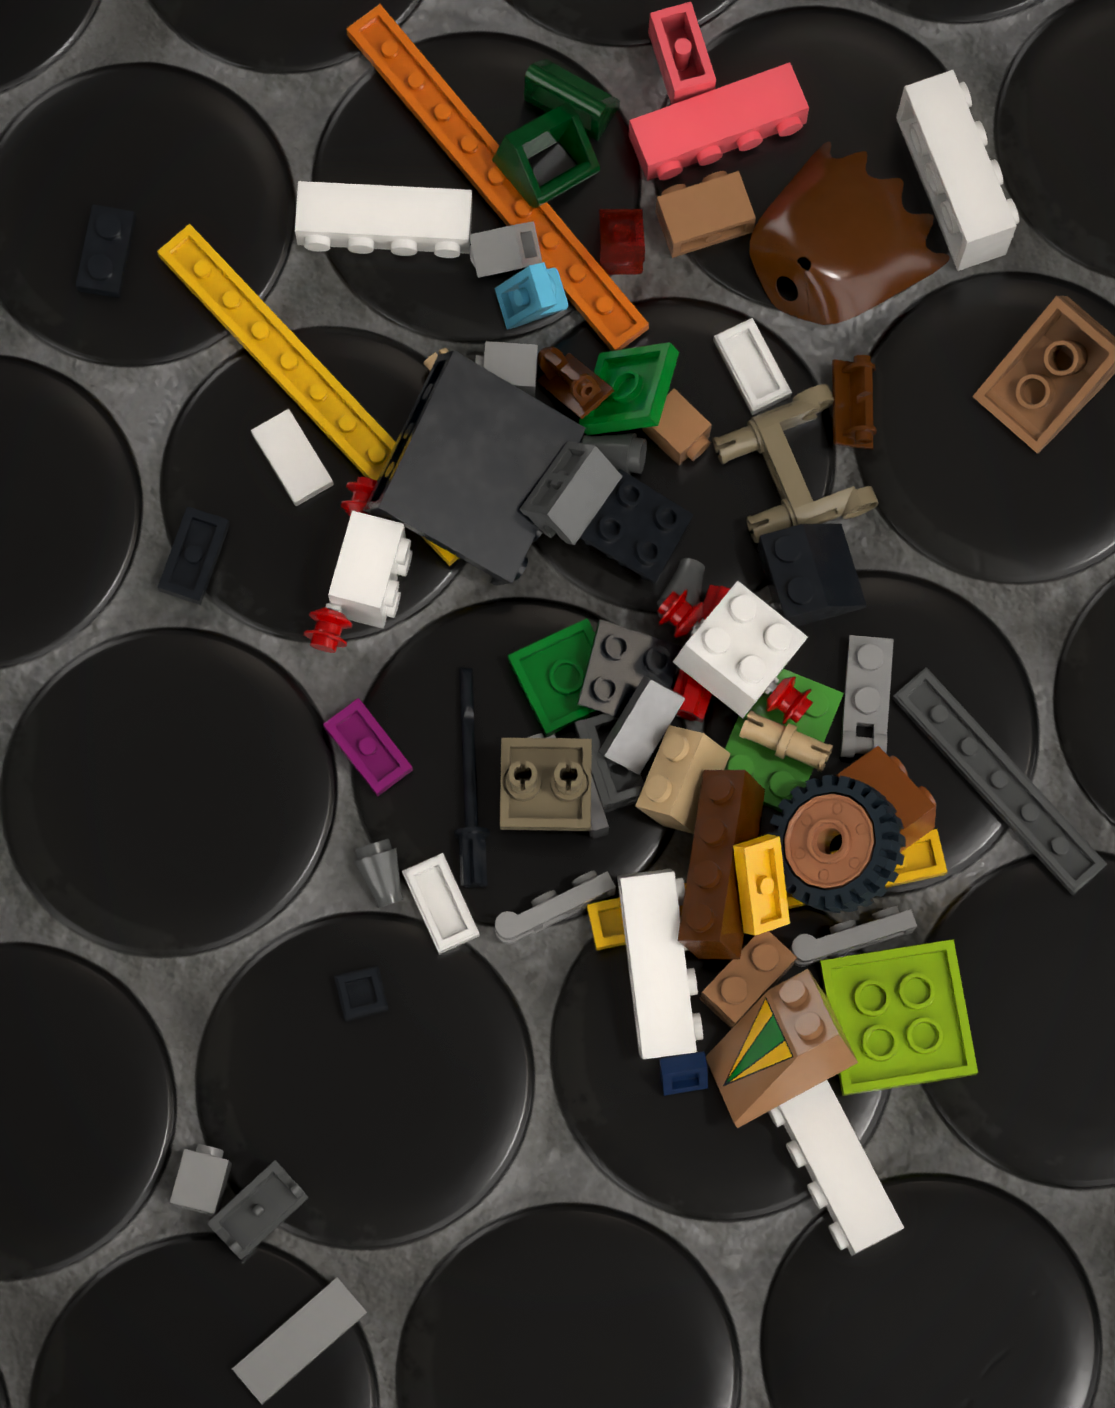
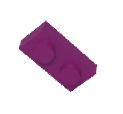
[323,698,413,797]

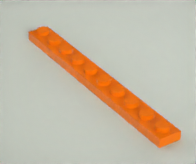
[346,4,649,351]

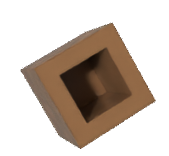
[642,388,712,466]

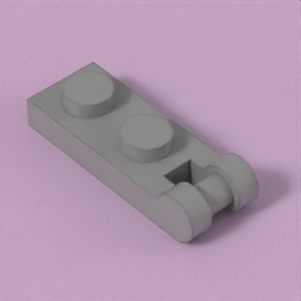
[840,635,894,758]
[495,870,616,945]
[790,906,917,967]

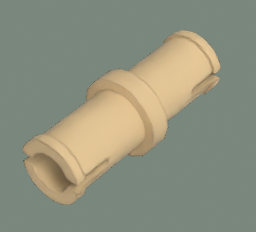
[739,710,833,772]

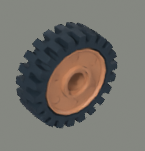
[767,775,906,913]

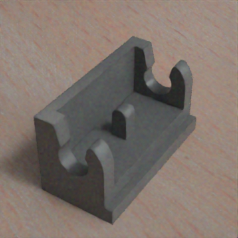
[519,441,622,545]
[574,714,644,813]
[207,1160,309,1260]

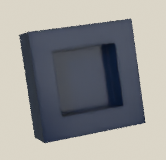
[659,1051,708,1096]

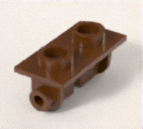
[537,347,614,420]
[832,355,877,450]

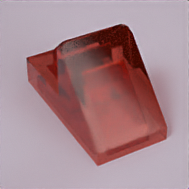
[599,209,645,275]

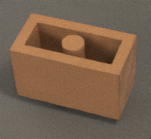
[655,171,756,258]
[700,931,797,1029]

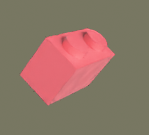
[648,2,716,105]

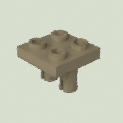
[500,738,592,831]

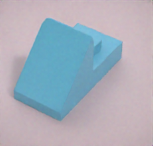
[494,262,568,329]

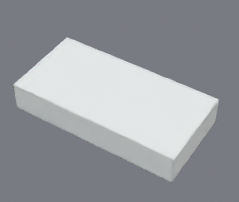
[713,318,792,415]
[251,409,334,506]
[402,853,480,954]

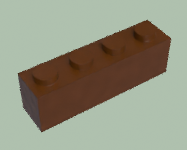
[678,770,765,959]

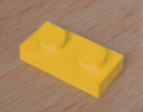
[733,834,790,936]

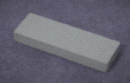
[232,1277,368,1405]

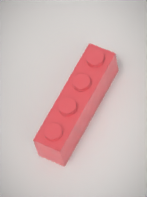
[628,62,809,181]

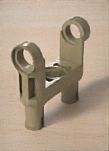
[712,384,879,543]

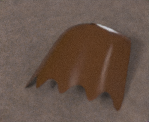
[749,142,950,325]

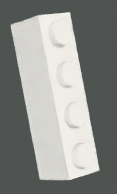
[295,181,472,258]
[617,869,703,1059]
[768,1080,904,1256]

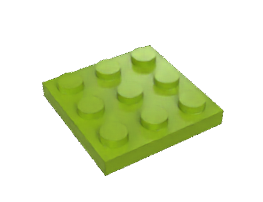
[819,939,978,1096]

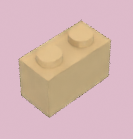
[635,725,731,834]

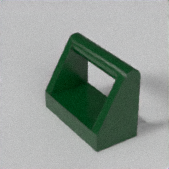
[524,59,620,141]
[492,102,600,208]

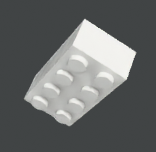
[896,70,1019,271]

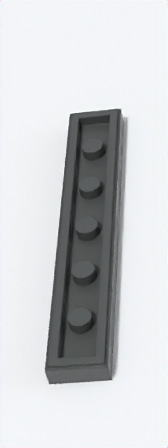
[892,667,1107,896]

